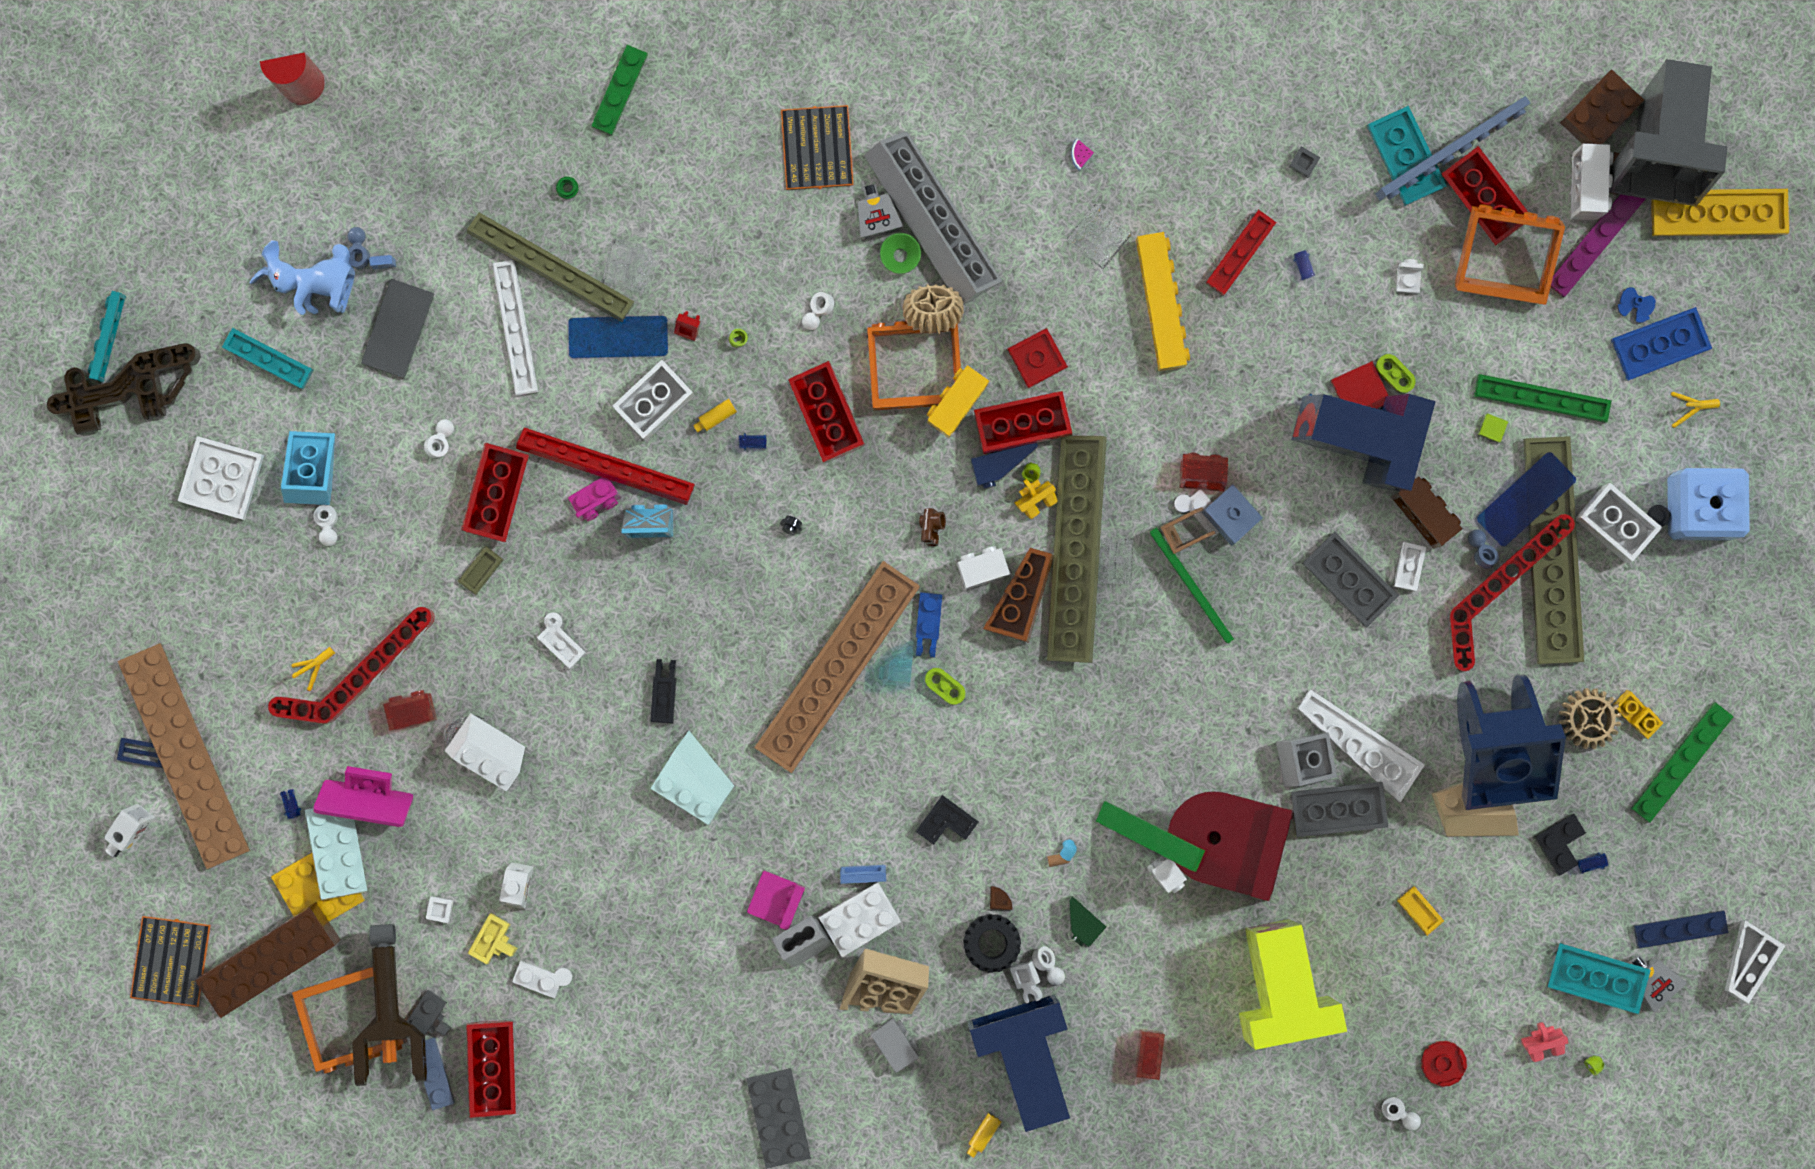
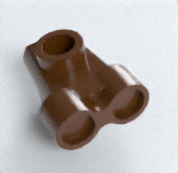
[919,508,946,546]

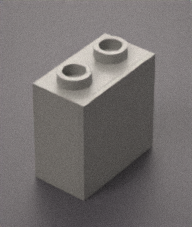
[772,915,834,967]

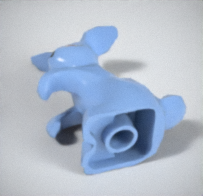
[250,241,355,315]

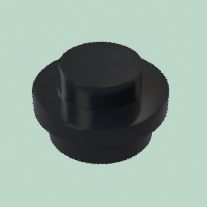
[1647,505,1670,527]
[780,515,802,535]

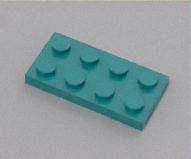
[1367,105,1447,206]
[1548,943,1651,1014]

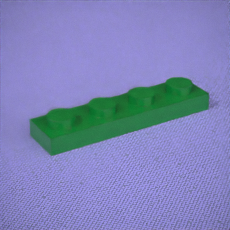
[591,45,648,136]

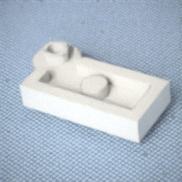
[1174,489,1219,538]
[537,612,586,669]
[512,960,573,999]

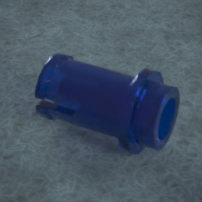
[1293,250,1315,280]
[739,433,767,451]
[279,789,302,819]
[1577,852,1609,874]

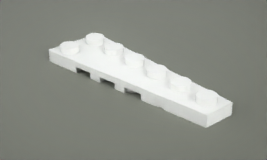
[1297,689,1425,802]

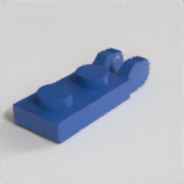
[916,593,942,658]

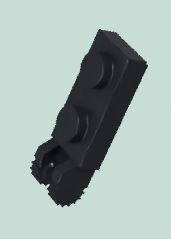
[650,659,677,724]

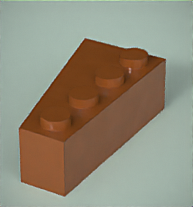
[983,548,1054,643]

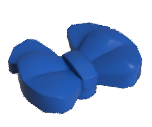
[1617,287,1656,323]

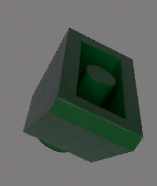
[1068,895,1107,947]

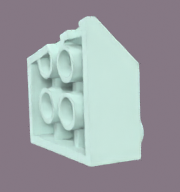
[650,731,734,825]

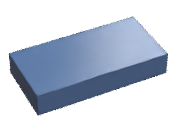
[840,865,886,884]

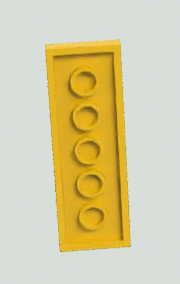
[1651,189,1789,236]

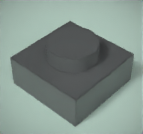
[1289,146,1321,178]

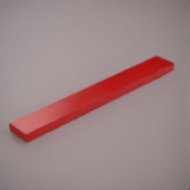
[516,427,695,505]

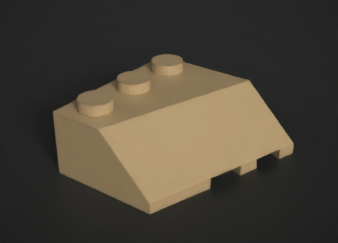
[1431,782,1519,836]
[840,949,929,1014]

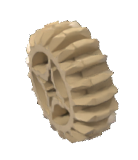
[903,283,964,334]
[1559,688,1621,749]

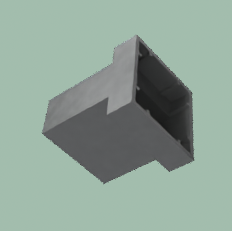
[1609,59,1727,207]

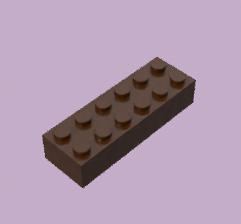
[195,902,341,1019]

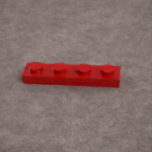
[1206,209,1277,296]

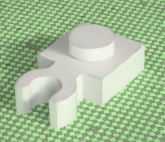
[1010,961,1043,1003]

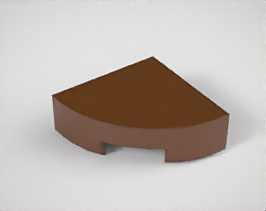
[990,886,1013,910]

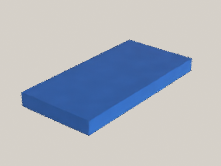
[1611,307,1712,381]

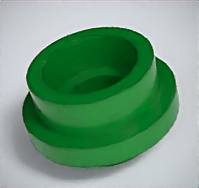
[556,176,579,199]

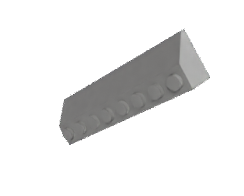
[864,131,1003,305]

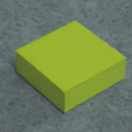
[1478,413,1508,443]

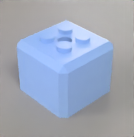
[1667,468,1750,540]

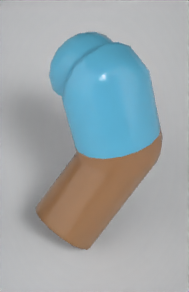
[1047,839,1077,867]

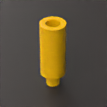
[693,398,737,433]
[967,1113,1002,1158]

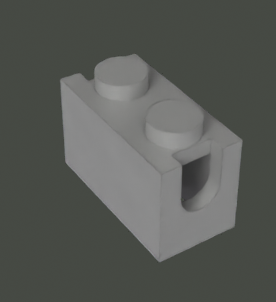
[871,1017,920,1073]

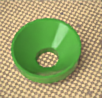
[880,233,921,274]

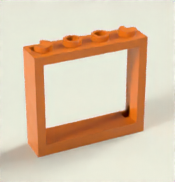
[1455,205,1565,305]
[867,321,961,411]
[292,967,407,1074]

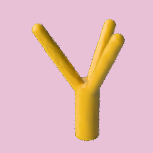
[1671,392,1720,428]
[291,647,335,691]

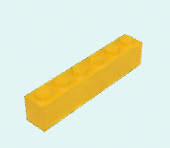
[1136,232,1190,372]

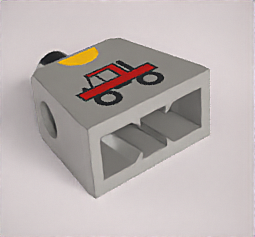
[858,184,903,241]
[1629,955,1687,1012]

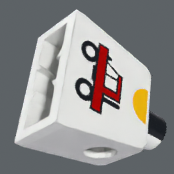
[104,804,155,857]
[499,862,534,909]

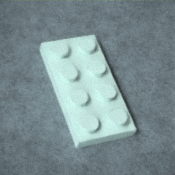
[305,808,367,900]

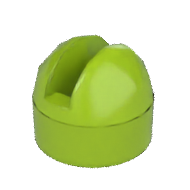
[729,328,748,348]
[1022,462,1041,482]
[1584,1055,1604,1076]

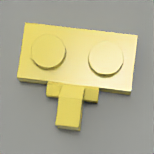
[468,913,518,964]

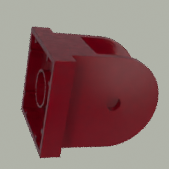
[1168,791,1293,901]

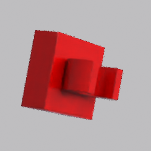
[674,311,700,341]

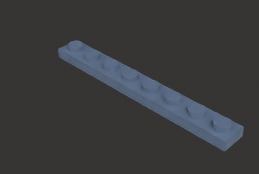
[1375,96,1530,201]

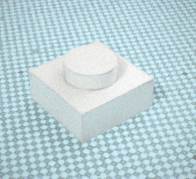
[426,896,454,923]

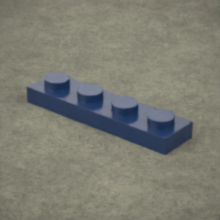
[1633,910,1729,948]

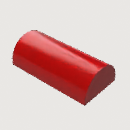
[259,52,325,105]
[1442,146,1528,246]
[788,361,865,462]
[974,391,1072,454]
[461,443,529,542]
[466,1020,516,1118]

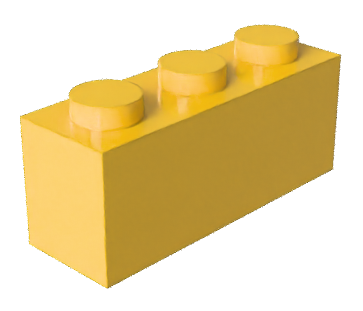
[926,365,989,438]

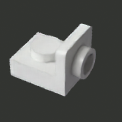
[1396,259,1424,294]

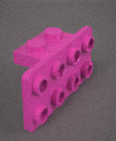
[314,766,413,827]

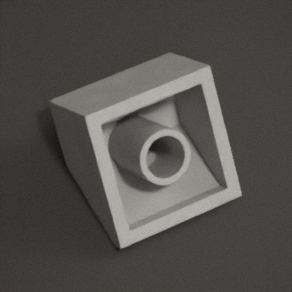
[1276,732,1337,786]

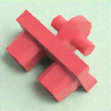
[1521,1022,1569,1062]

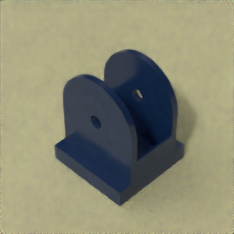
[1457,674,1566,810]

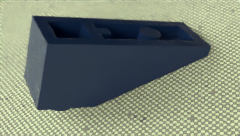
[971,443,1038,489]

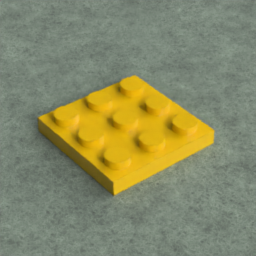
[271,853,365,922]

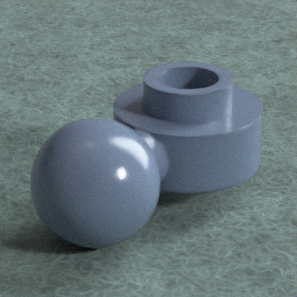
[347,227,370,269]
[1468,529,1499,569]

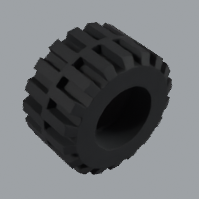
[963,914,1021,973]

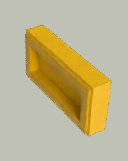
[1397,886,1444,936]

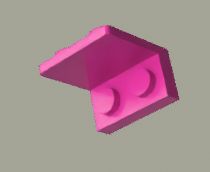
[568,477,621,522]
[747,871,805,930]

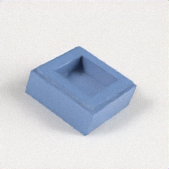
[369,255,396,269]

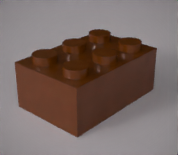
[1560,69,1644,144]
[1391,476,1463,549]

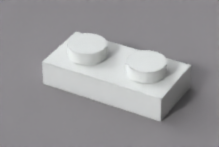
[1393,542,1426,592]

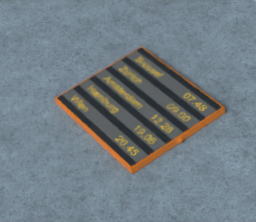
[781,105,853,190]
[130,916,211,1007]

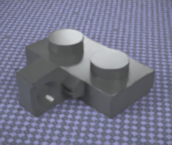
[407,990,451,1036]

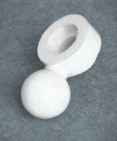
[802,292,834,330]
[424,419,454,458]
[313,505,338,546]
[1032,946,1065,986]
[1382,1097,1421,1131]

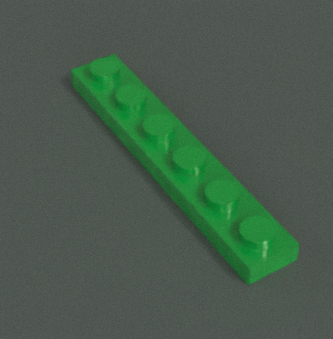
[1630,702,1734,823]

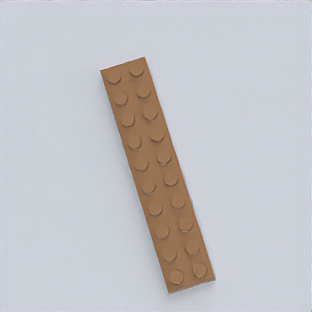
[754,561,920,773]
[118,643,250,870]

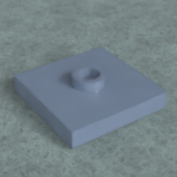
[1202,485,1263,546]

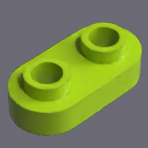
[1376,354,1416,394]
[925,668,966,705]

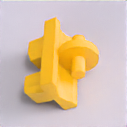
[1014,479,1058,519]

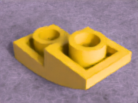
[1613,690,1663,739]

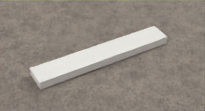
[492,260,538,396]

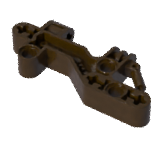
[47,343,201,435]

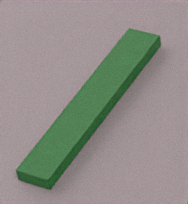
[1474,374,1612,423]
[1150,527,1234,643]
[1096,801,1205,872]

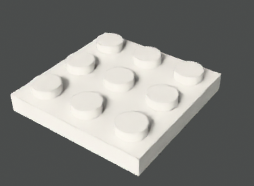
[178,436,264,520]

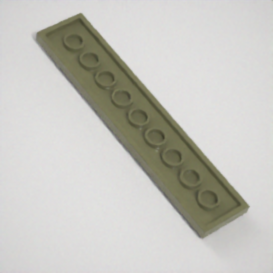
[1047,435,1107,663]
[1523,436,1584,664]

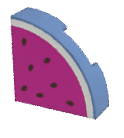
[1071,139,1094,171]

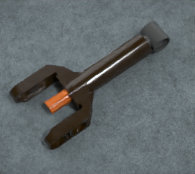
[352,924,427,1086]

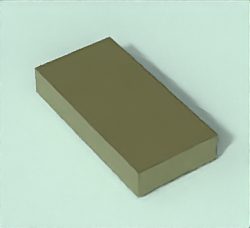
[458,546,504,595]

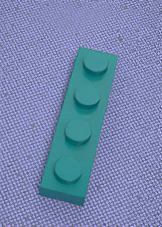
[88,291,126,383]
[222,327,314,389]

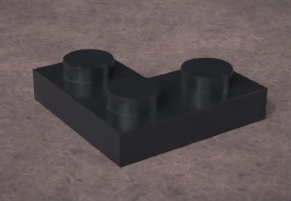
[915,795,979,845]
[1534,813,1586,876]

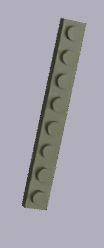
[467,212,634,322]

